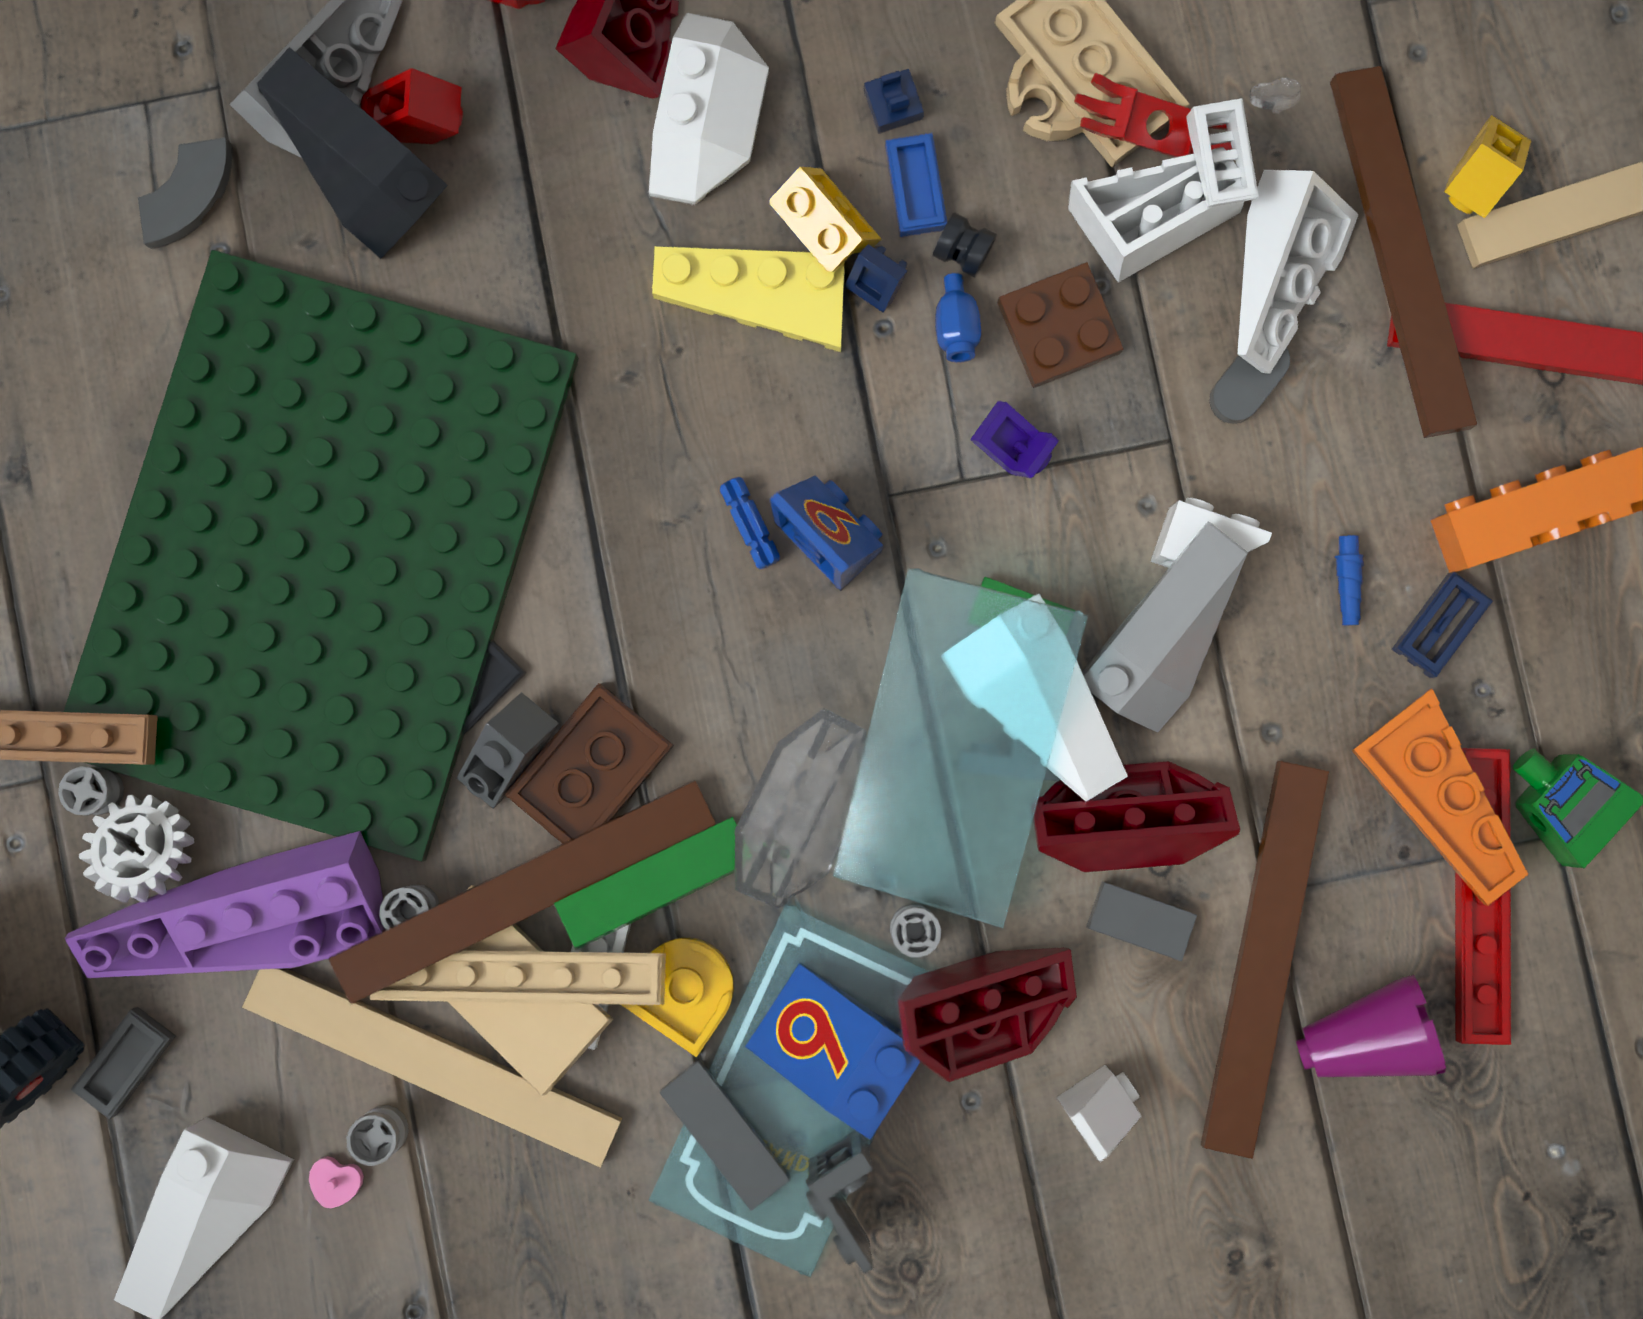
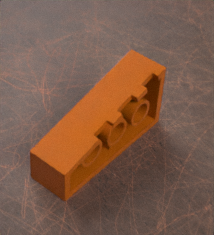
[1430,447,1643,573]

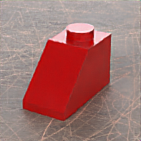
[361,68,463,144]

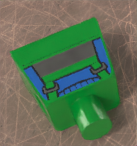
[1512,748,1643,869]

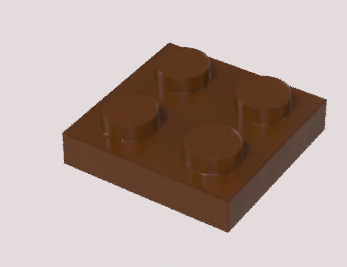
[997,262,1124,388]

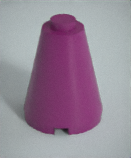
[1296,974,1446,1077]

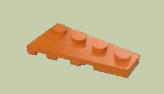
[1352,688,1529,905]

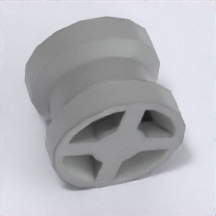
[58,766,124,816]

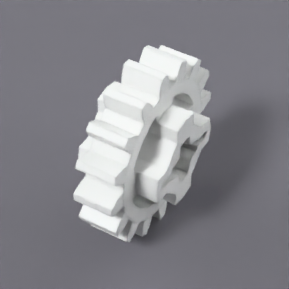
[79,795,194,903]

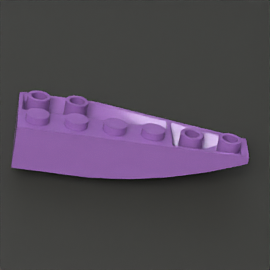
[65,831,386,978]

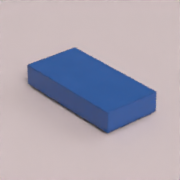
[885,133,947,237]

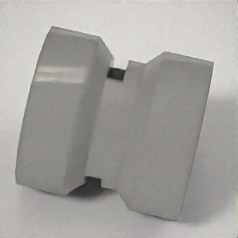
[379,884,439,929]
[890,904,941,958]
[346,1105,409,1166]

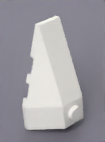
[114,1117,294,1319]

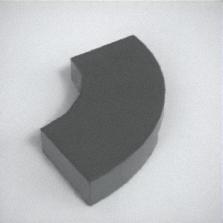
[138,137,232,249]

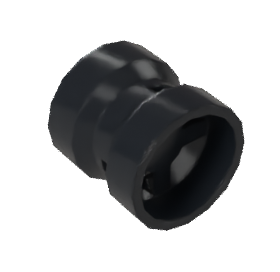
[933,212,997,278]

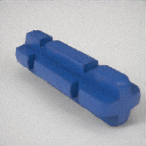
[720,477,780,569]

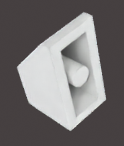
[1057,1065,1141,1161]

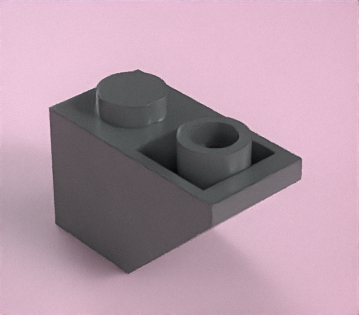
[457,692,559,809]

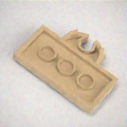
[995,0,1190,168]

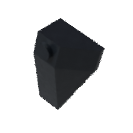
[257,47,448,259]

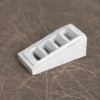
[1186,98,1259,208]

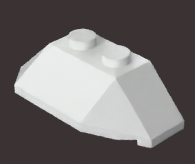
[649,13,769,205]

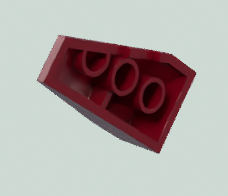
[555,0,679,99]

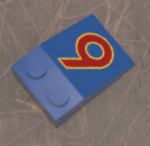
[770,475,883,591]
[745,962,920,1140]

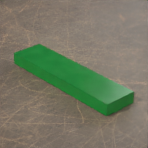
[554,817,755,950]

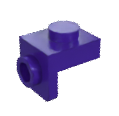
[970,401,1059,478]

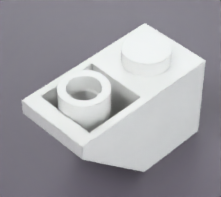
[1151,498,1272,568]

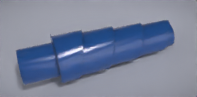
[1335,535,1364,626]

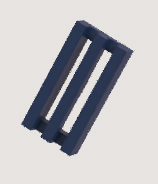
[1392,572,1493,678]

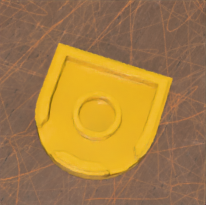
[620,937,734,1057]

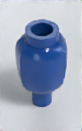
[935,273,981,362]

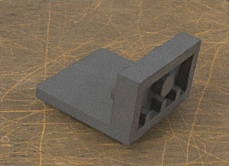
[805,1130,873,1274]

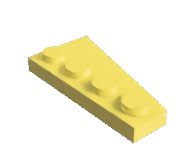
[652,246,844,352]

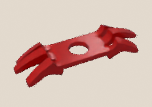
[1074,73,1232,158]

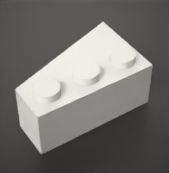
[1068,147,1244,282]

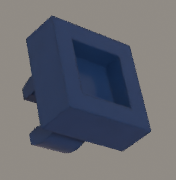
[864,69,924,134]
[844,244,908,313]

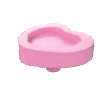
[309,1156,364,1208]

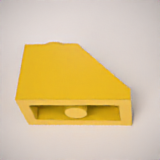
[1444,115,1531,218]

